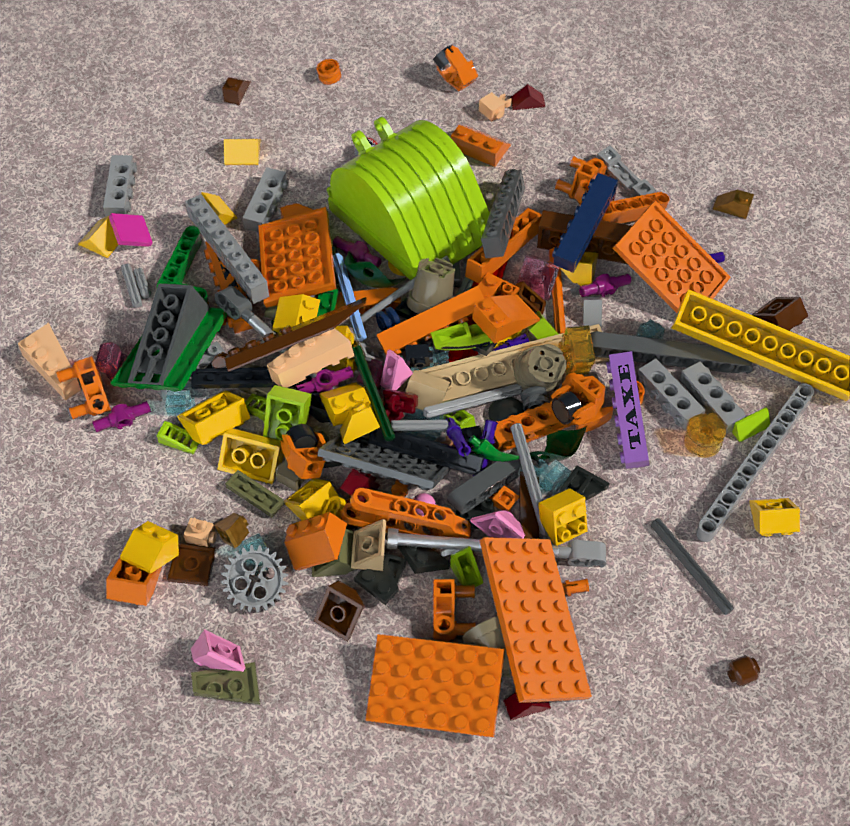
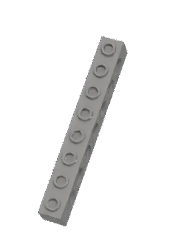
[185,194,270,304]

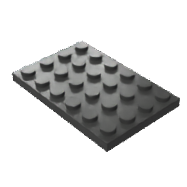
[317,433,450,490]

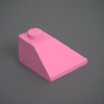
[470,510,525,539]
[191,629,245,672]

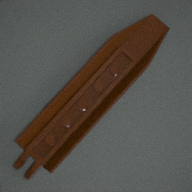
[212,297,367,372]

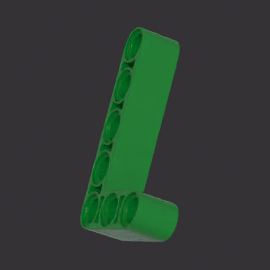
[156,226,209,305]

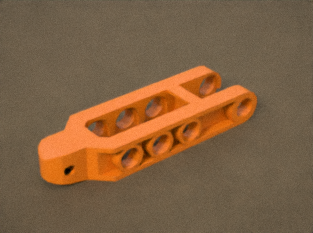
[340,488,471,539]

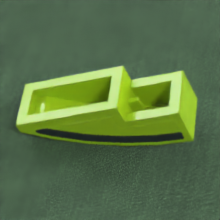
[431,322,492,350]

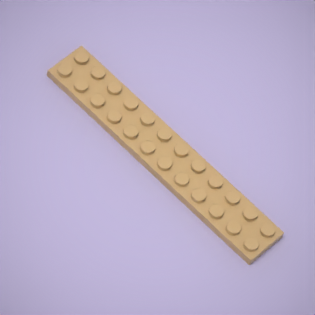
[396,324,610,414]

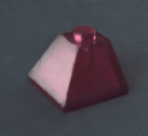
[517,254,560,301]

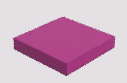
[109,213,153,247]

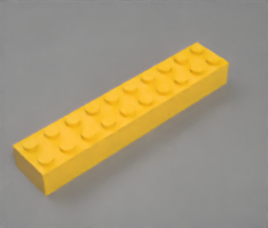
[671,289,850,401]

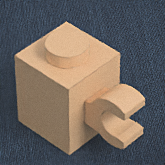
[479,92,511,122]
[183,518,217,547]

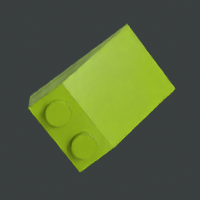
[263,385,312,441]

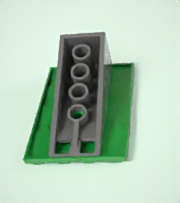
[111,284,228,392]

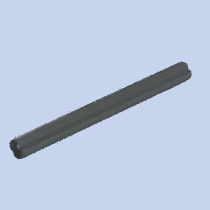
[651,518,734,615]

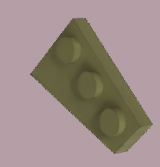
[191,662,260,705]

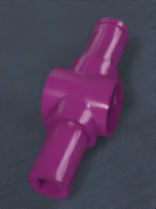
[333,236,382,268]
[579,273,632,297]
[296,366,354,393]
[92,401,151,432]

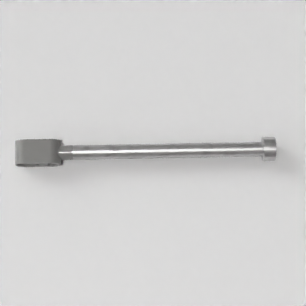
[387,528,606,567]

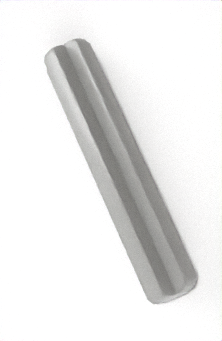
[121,263,142,308]
[391,420,448,431]

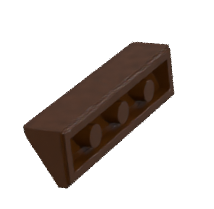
[519,471,539,539]

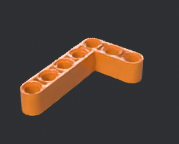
[575,179,670,224]

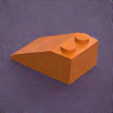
[472,294,540,344]
[106,557,162,606]

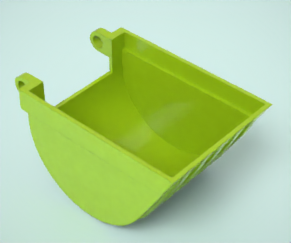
[327,117,490,280]

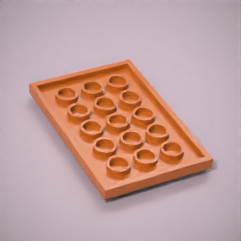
[612,200,731,313]
[258,207,336,308]
[365,634,505,738]

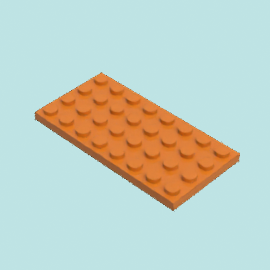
[480,537,592,703]

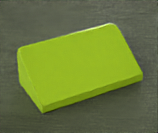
[732,407,770,442]

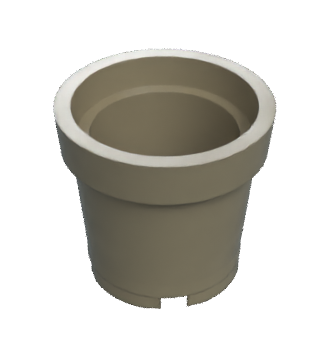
[407,258,455,314]
[514,344,566,393]
[462,616,512,678]

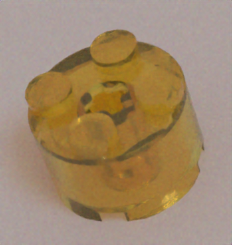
[684,413,726,458]

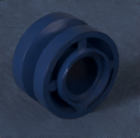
[376,307,401,332]

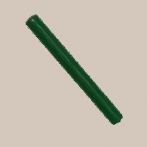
[352,345,395,441]

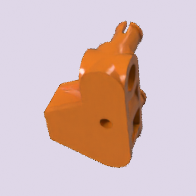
[555,156,607,199]
[56,356,111,419]
[433,579,475,642]

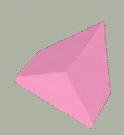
[380,350,413,391]

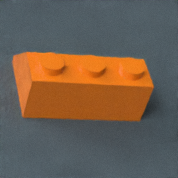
[451,125,511,167]
[284,512,347,571]

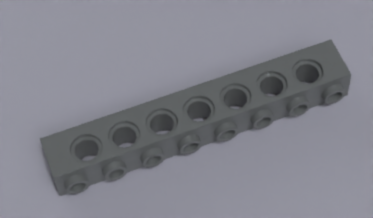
[481,169,525,258]

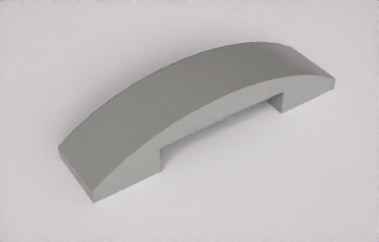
[597,146,656,197]

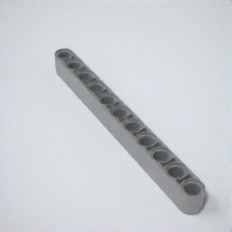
[696,383,814,542]

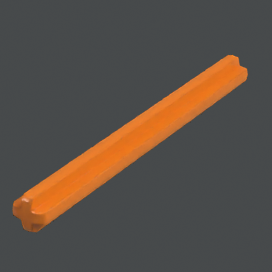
[549,247,566,334]

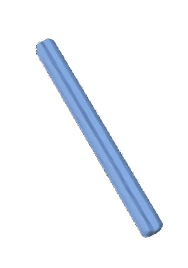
[333,253,367,342]

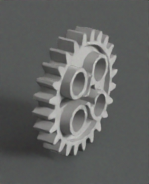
[221,545,288,612]

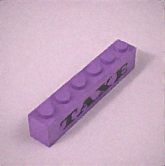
[606,351,650,469]

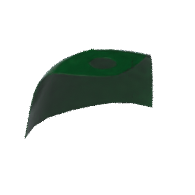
[344,251,407,288]
[530,426,587,463]

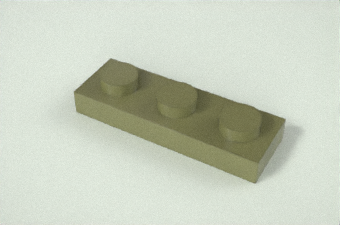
[225,470,284,518]

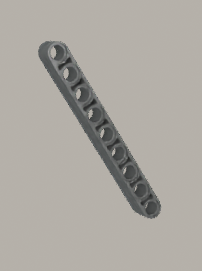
[588,331,753,374]

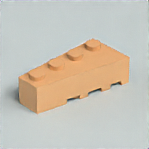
[18,323,81,400]
[267,328,354,388]

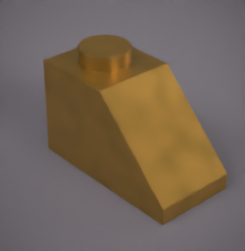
[712,189,754,219]
[214,513,250,548]

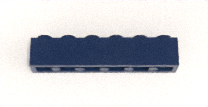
[552,173,618,273]

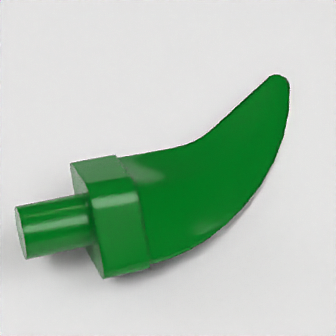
[469,435,520,462]

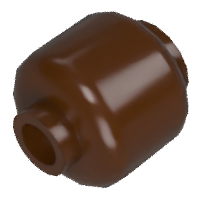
[727,655,761,687]

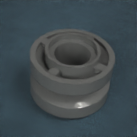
[520,386,550,411]

